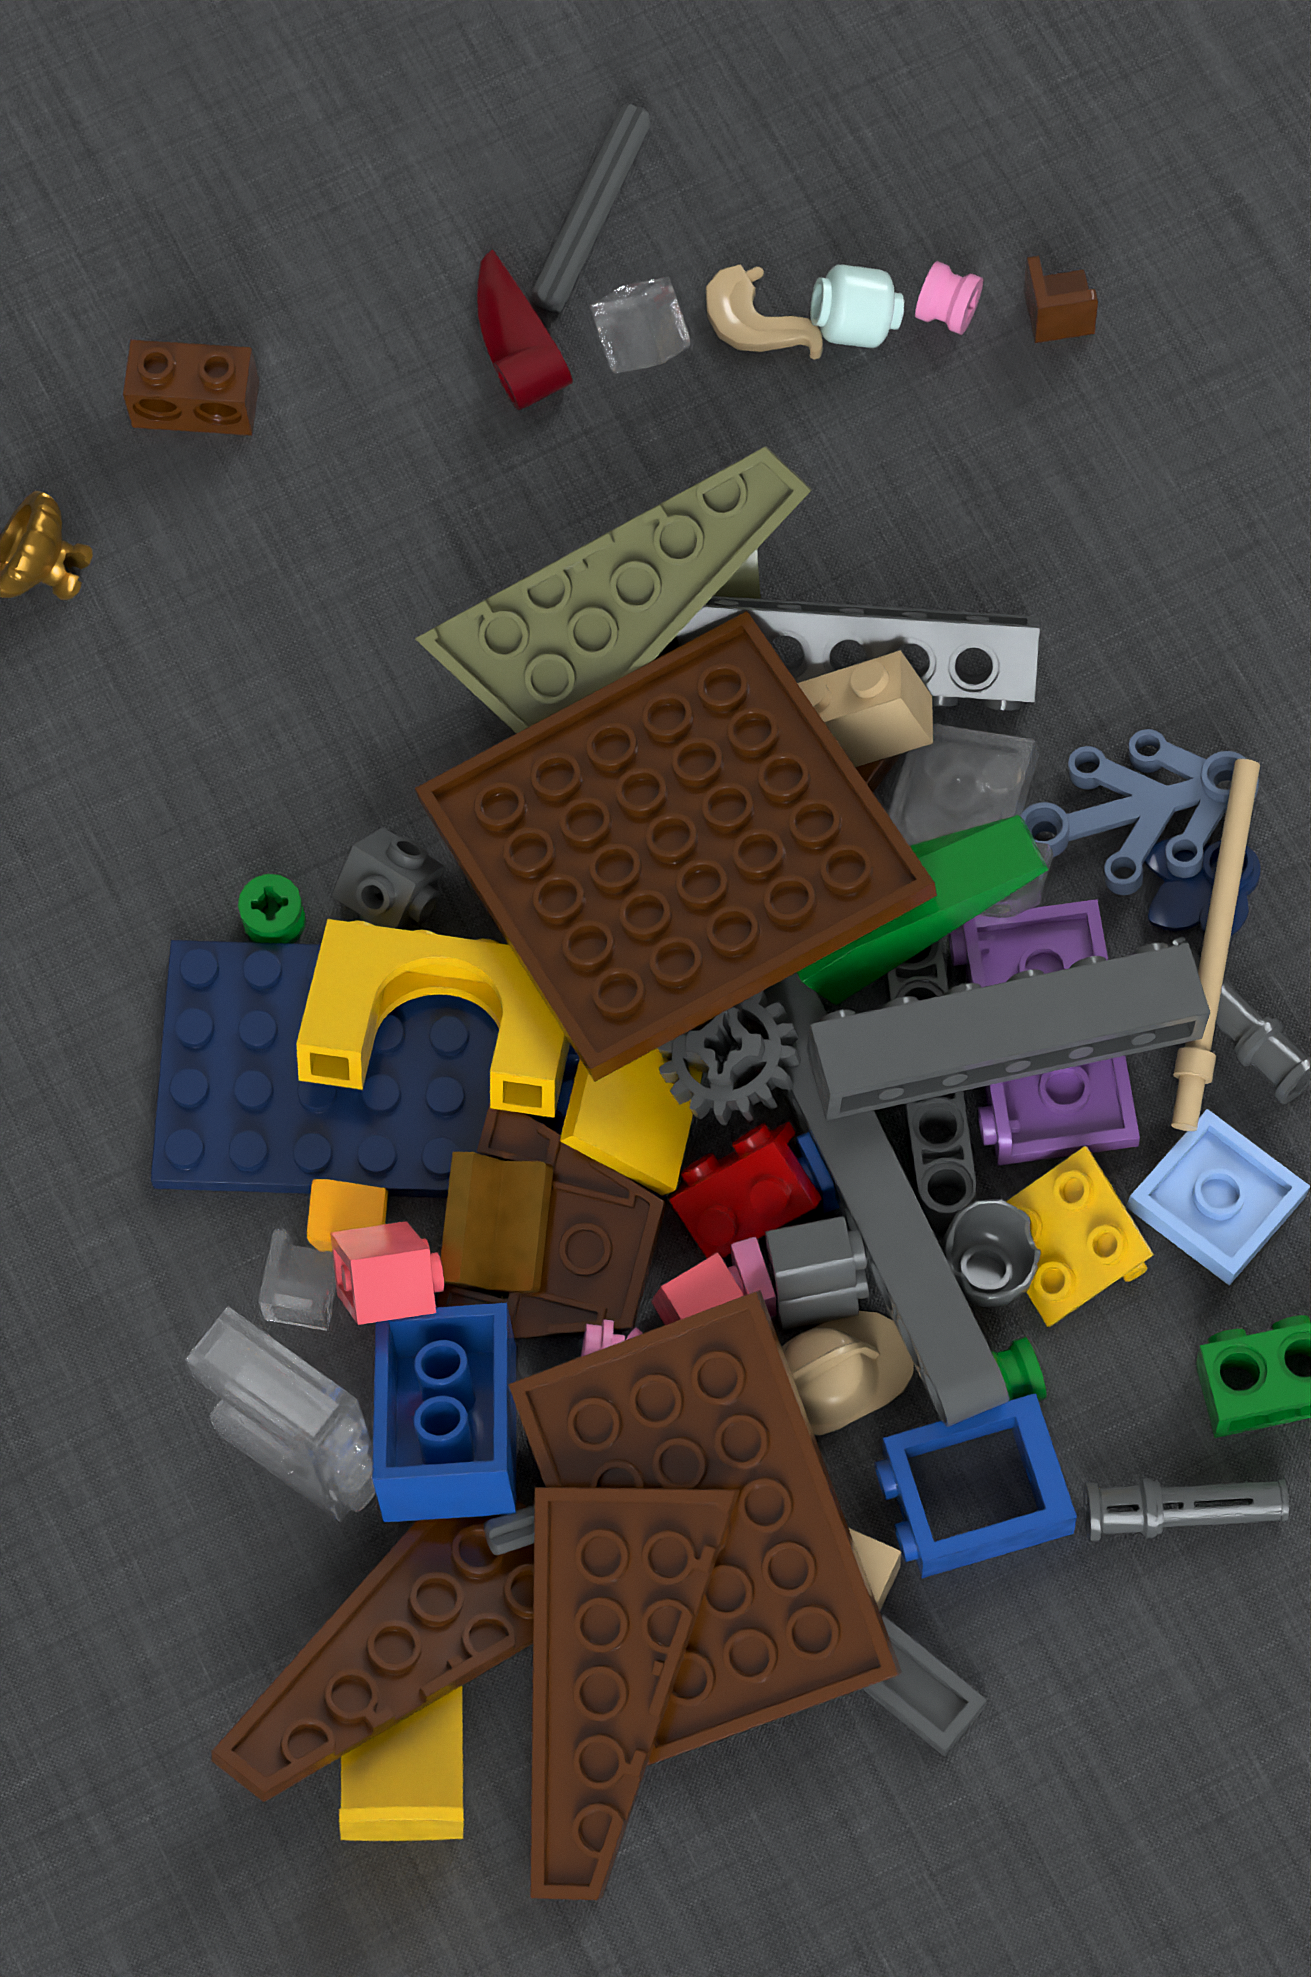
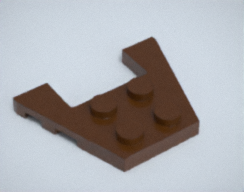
[436,1104,666,1339]

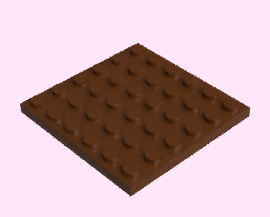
[415,611,937,1082]

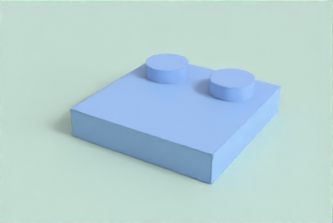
[1126,1109,1310,1285]

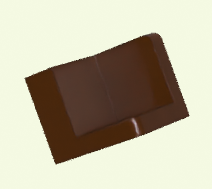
[1024,255,1098,343]

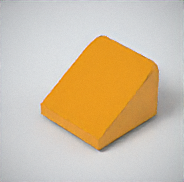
[307,1179,388,1254]

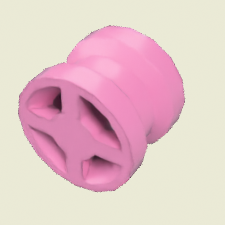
[915,261,983,335]

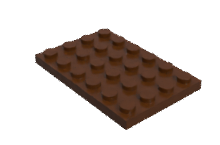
[508,1290,902,1765]

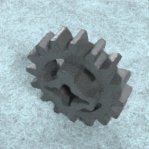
[657,991,801,1125]

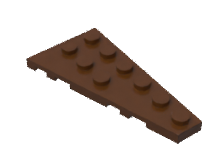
[531,1487,740,1900]
[211,1499,534,1802]

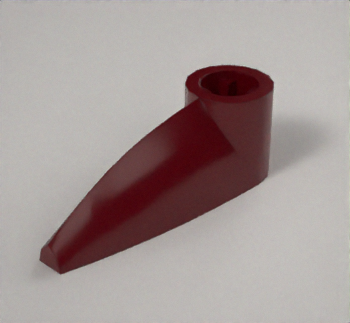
[477,250,573,411]

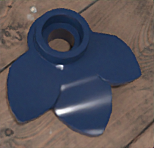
[1144,837,1260,936]

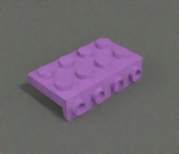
[948,899,1140,1166]

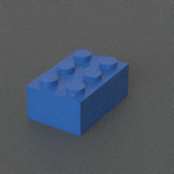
[372,1303,516,1522]

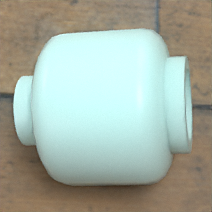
[810,264,904,348]

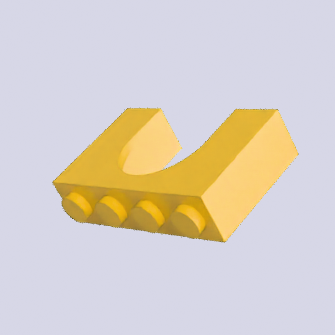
[296,919,570,1118]

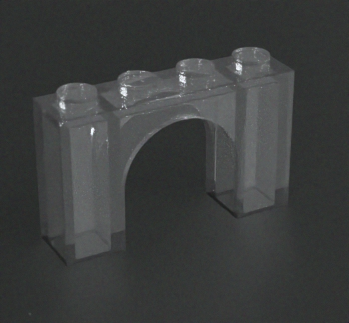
[185,1306,376,1523]

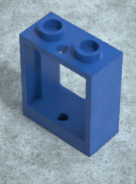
[874,1393,1077,1578]

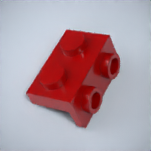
[669,1121,822,1259]

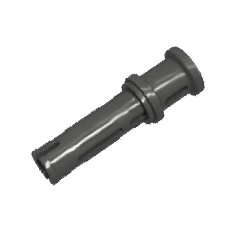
[1172,937,1311,1104]
[1083,1478,1289,1542]

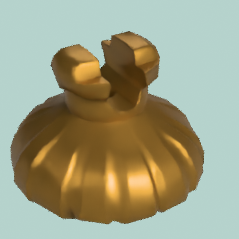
[0,491,93,600]

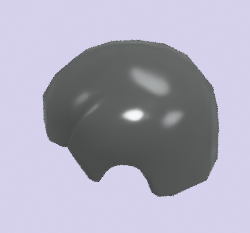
[941,1199,1041,1307]

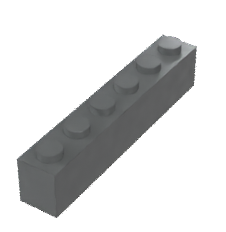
[806,943,1211,1121]

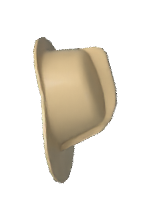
[782,1311,914,1435]

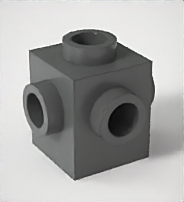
[332,827,445,930]

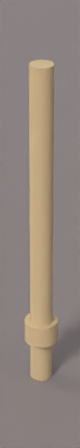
[1171,759,1260,1131]

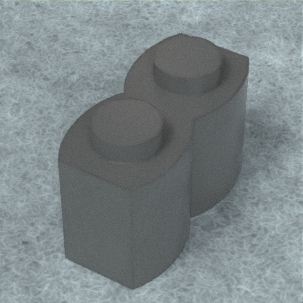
[765,1216,869,1331]

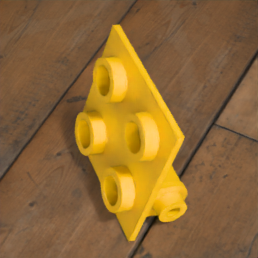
[1006,1146,1154,1327]

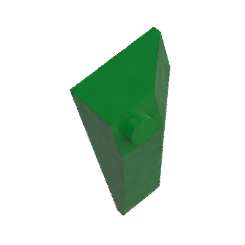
[797,815,1049,1005]

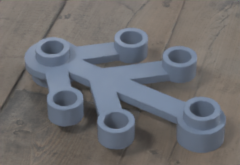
[1021,729,1259,895]

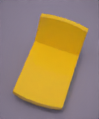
[339,1686,464,1841]

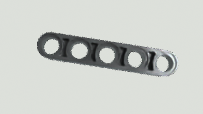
[884,939,976,1233]

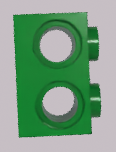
[1195,1315,1311,1438]

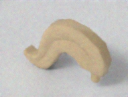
[706,264,823,359]

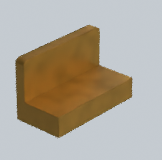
[440,1152,553,1293]

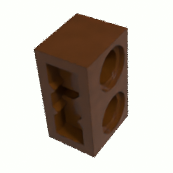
[123,340,259,436]

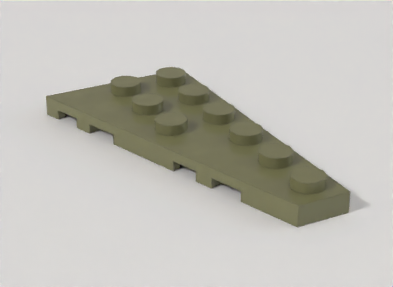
[415,446,812,734]

